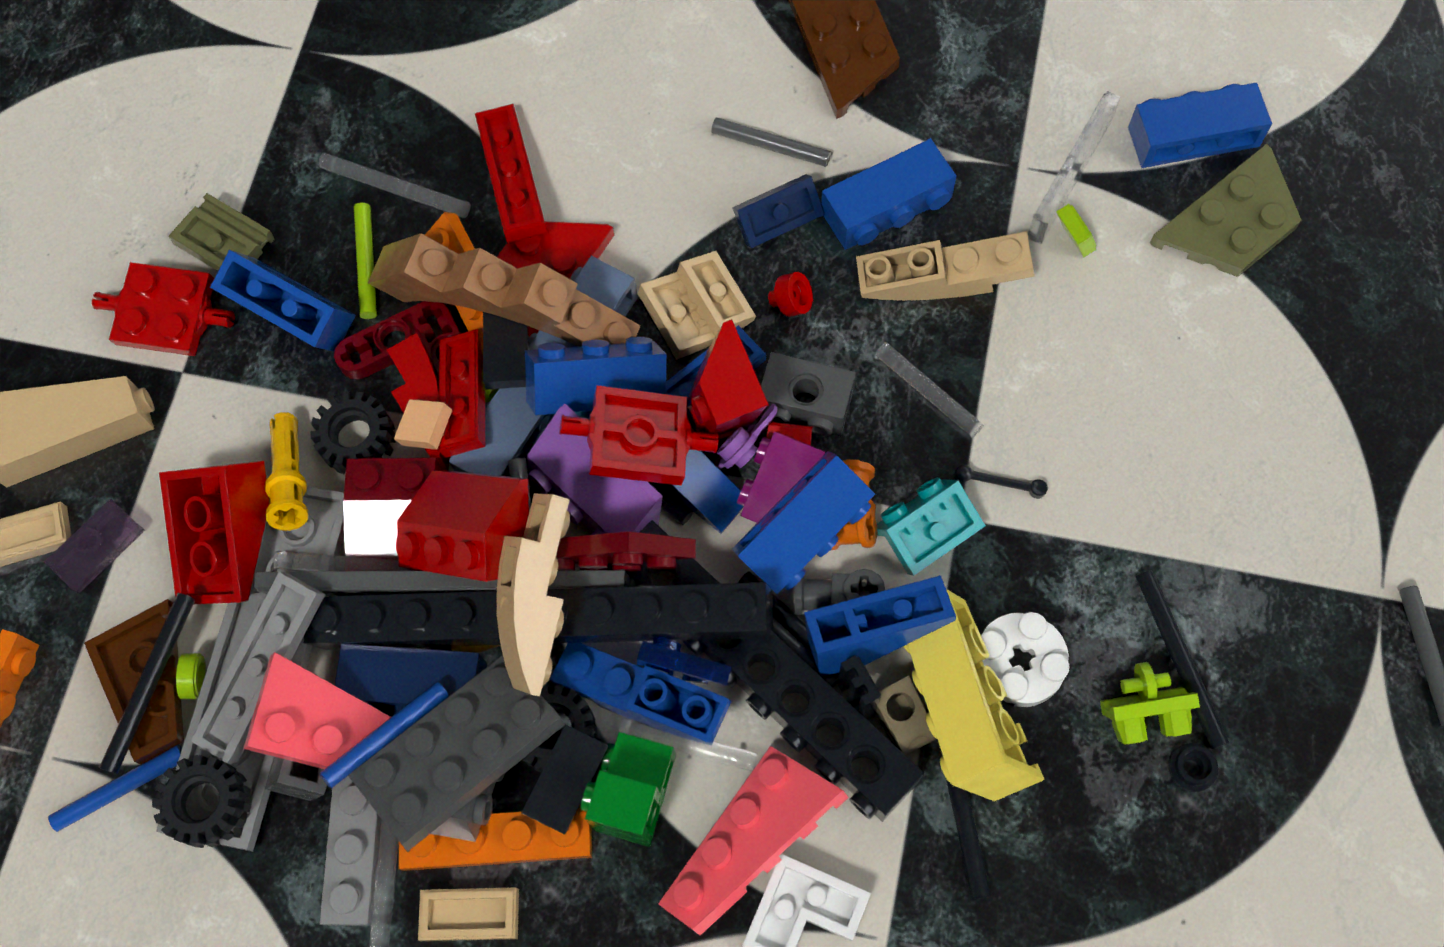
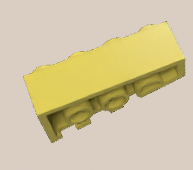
[903,589,1045,801]

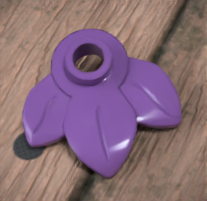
[714,403,778,469]

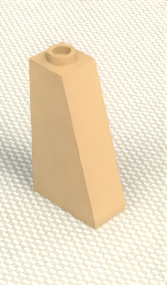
[0,376,155,488]

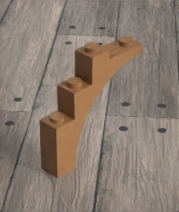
[368,233,641,347]

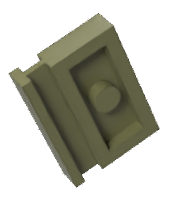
[169,193,274,271]

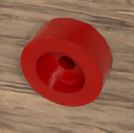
[768,272,813,317]

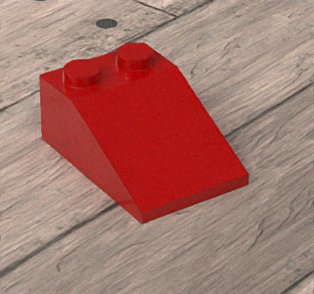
[159,461,270,604]

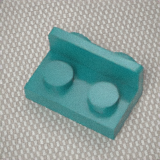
[877,477,986,576]

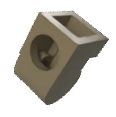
[875,676,936,755]

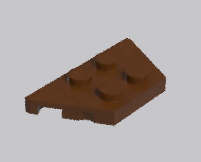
[788,0,900,119]

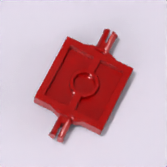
[92,262,235,356]
[559,385,719,486]

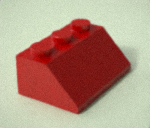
[687,319,769,440]
[396,470,529,582]

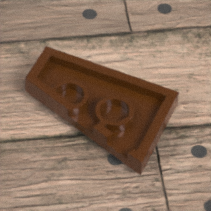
[84,599,184,765]

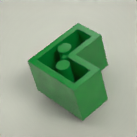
[581,732,677,847]

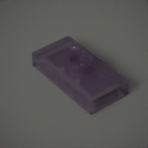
[44,499,145,594]

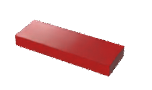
[438,329,485,458]

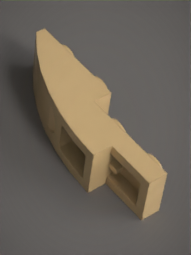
[856,231,1035,300]
[497,494,570,696]

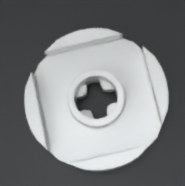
[981,612,1070,707]

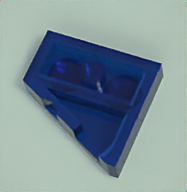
[637,637,732,686]

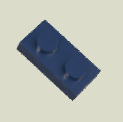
[732,174,825,248]

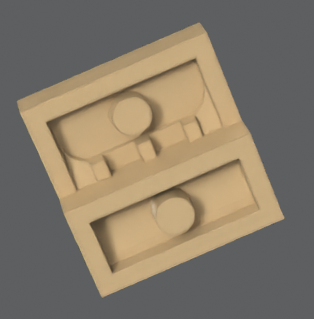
[637,251,756,360]

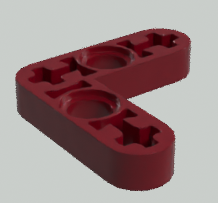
[334,301,461,379]

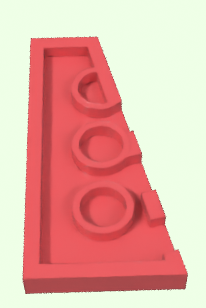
[243,652,391,769]
[658,746,849,935]

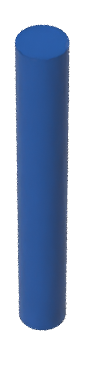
[319,682,449,789]
[48,744,182,832]

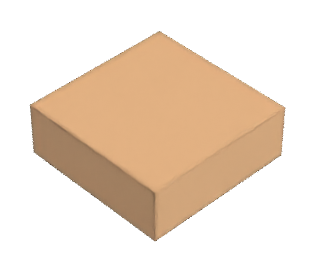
[394,399,452,450]

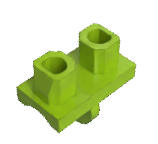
[1100,662,1200,744]

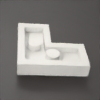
[742,854,871,947]

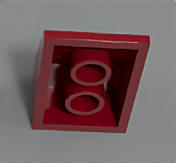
[343,458,443,571]

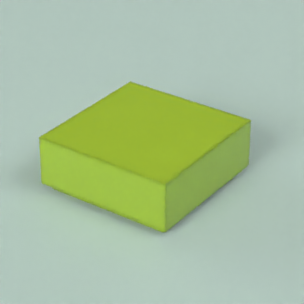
[1056,204,1097,258]

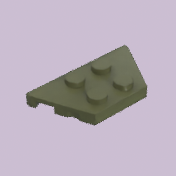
[1150,144,1302,277]

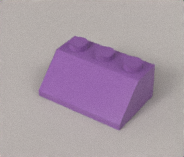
[527,404,663,535]

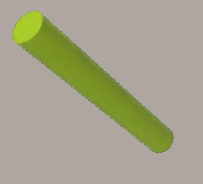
[354,203,377,319]

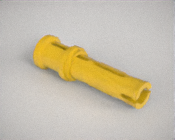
[265,412,308,531]

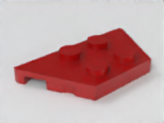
[497,221,614,336]

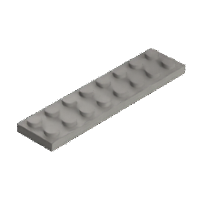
[156,486,345,852]

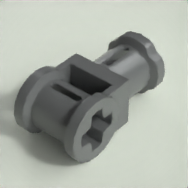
[795,569,885,615]

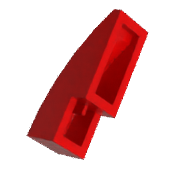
[387,333,450,471]

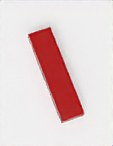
[475,104,548,243]

